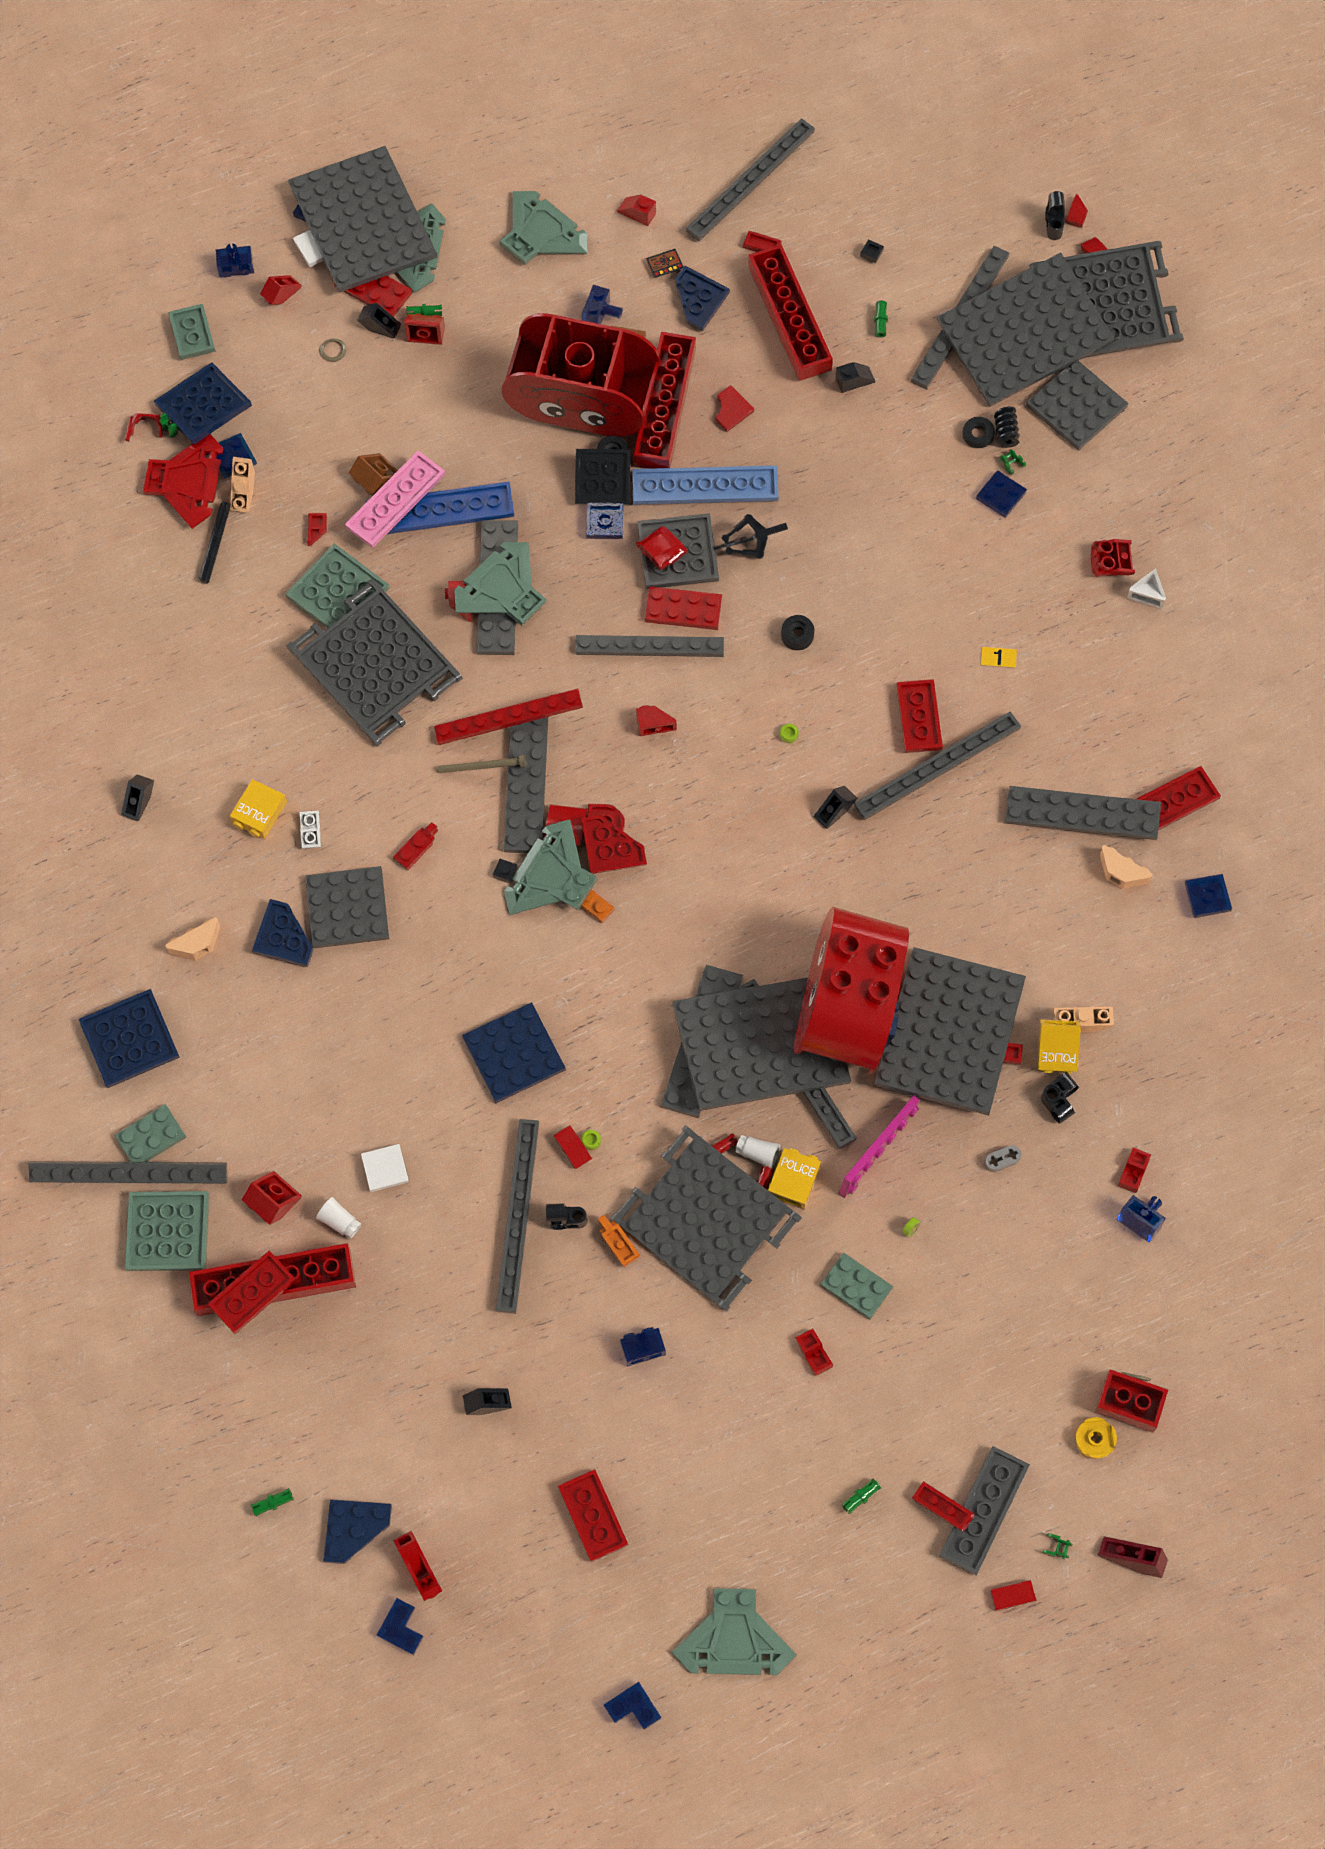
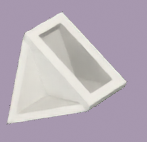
[1127,568,1166,609]

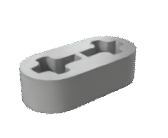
[985,1145,1021,1172]

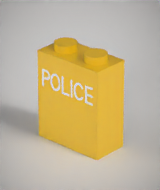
[230,779,287,839]
[1037,1019,1081,1074]
[768,1148,821,1210]

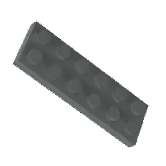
[939,1446,1030,1576]

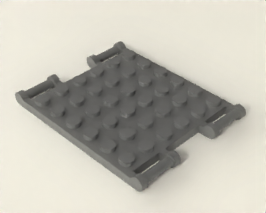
[1029,241,1184,358]
[286,578,463,747]
[610,1125,802,1312]

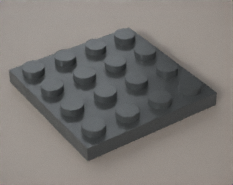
[1026,361,1128,451]
[638,513,719,589]
[306,866,389,949]

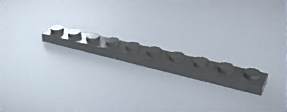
[686,118,815,241]
[911,246,1010,390]
[854,711,1021,820]
[738,979,857,1149]
[496,1119,539,1314]
[28,1161,228,1184]

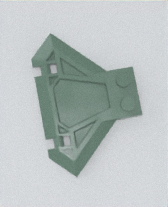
[500,191,587,265]
[397,203,446,293]
[454,542,547,626]
[504,819,598,915]
[672,1589,797,1675]

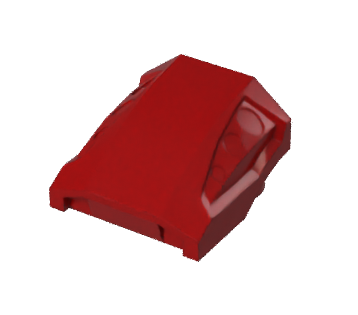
[636,526,688,571]
[1090,539,1135,577]

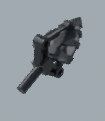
[713,514,788,559]

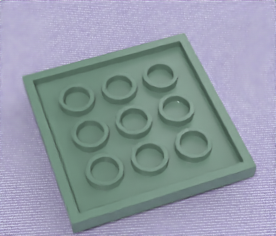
[286,543,390,629]
[125,1191,209,1271]

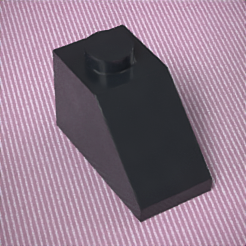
[357,303,401,339]
[835,362,875,393]
[121,774,154,821]
[813,785,857,829]
[462,1388,512,1415]

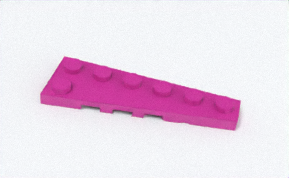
[838,1095,920,1198]

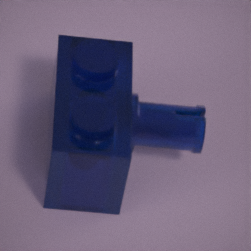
[215,243,254,277]
[582,285,623,324]
[1117,1195,1166,1243]
[620,1327,666,1367]

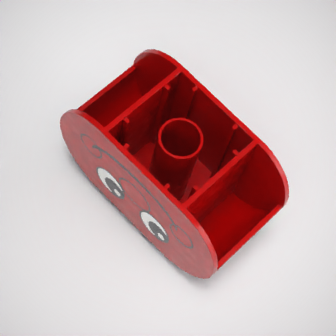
[501,313,660,437]
[793,907,909,1074]

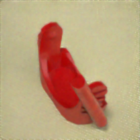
[125,413,163,442]

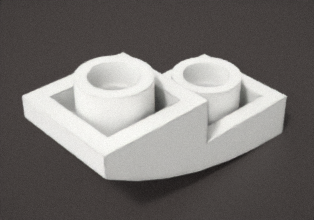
[300,811,321,849]

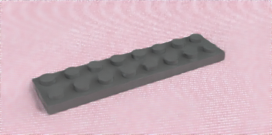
[477,520,518,655]
[504,717,549,853]
[1005,786,1161,840]
[661,965,743,1118]

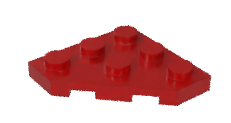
[581,815,647,874]

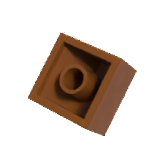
[349,453,398,496]

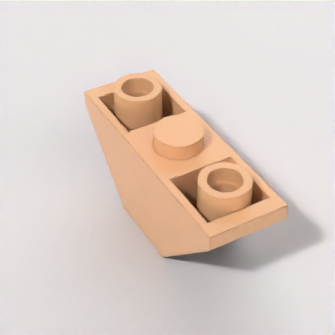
[230,457,255,513]
[1100,845,1153,889]
[165,917,220,961]
[1054,1007,1114,1033]

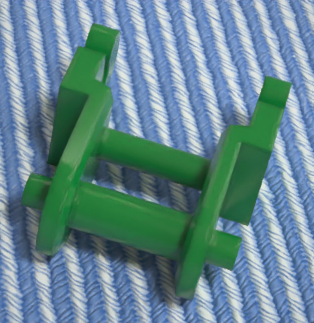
[159,413,178,438]
[1000,449,1026,475]
[1042,1533,1073,1560]

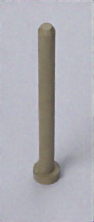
[437,754,527,773]

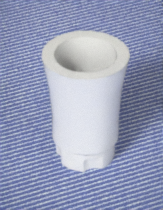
[735,1135,781,1169]
[316,1197,361,1239]

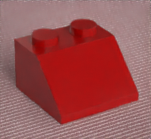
[404,314,445,345]
[241,1171,302,1225]

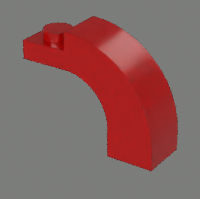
[393,1531,442,1601]

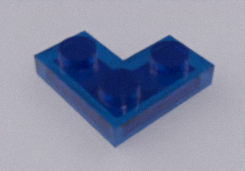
[377,1598,424,1656]
[603,1682,662,1730]

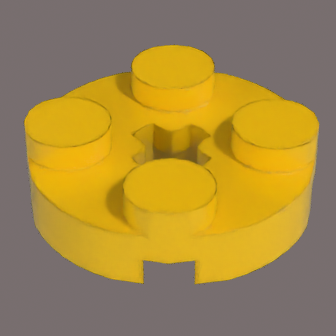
[1075,1417,1117,1459]

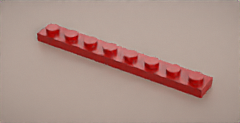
[434,688,583,745]

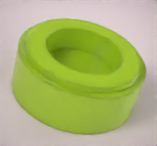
[780,724,799,743]
[581,1130,601,1151]
[903,1217,921,1237]

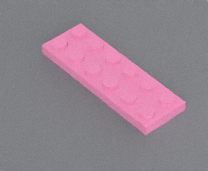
[345,451,446,548]

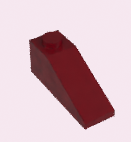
[1098,1536,1168,1578]

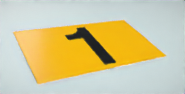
[981,647,1017,668]

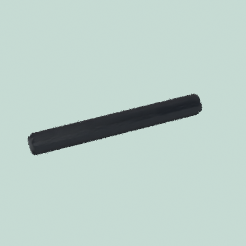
[199,501,230,584]

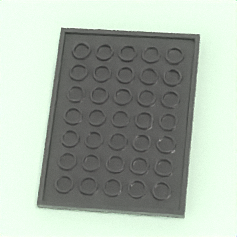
[288,146,437,293]
[937,252,1115,407]
[875,947,1026,1116]
[672,977,851,1111]

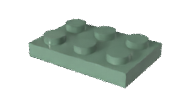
[168,304,216,360]
[115,1104,187,1162]
[821,1252,893,1320]

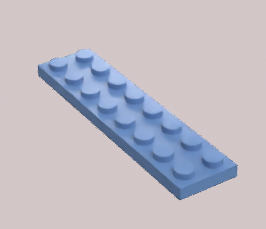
[632,465,779,505]

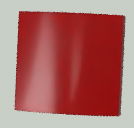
[544,804,587,846]

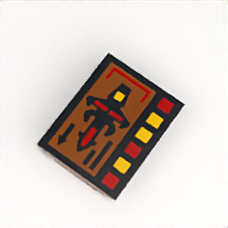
[646,249,684,278]

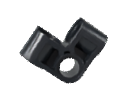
[1045,191,1065,240]
[1041,1072,1079,1124]
[546,1203,588,1230]

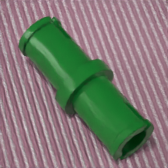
[874,300,888,338]
[406,304,442,316]
[841,1478,881,1514]
[251,1488,294,1517]

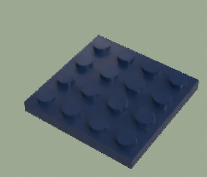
[154,362,252,445]
[78,989,180,1088]
[462,1002,566,1103]

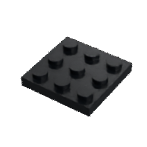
[575,449,630,505]

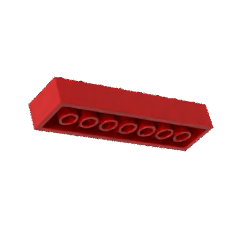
[748,244,833,381]
[634,332,696,469]
[189,1243,356,1316]

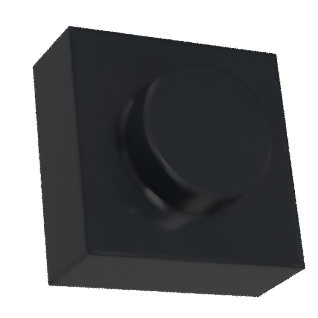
[860,239,884,263]
[493,858,518,884]

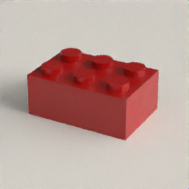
[1095,1369,1168,1433]

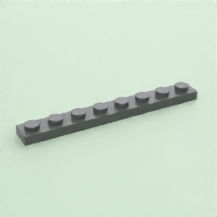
[575,635,724,657]

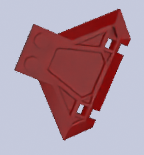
[143,434,223,529]

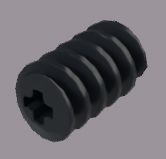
[994,406,1020,448]

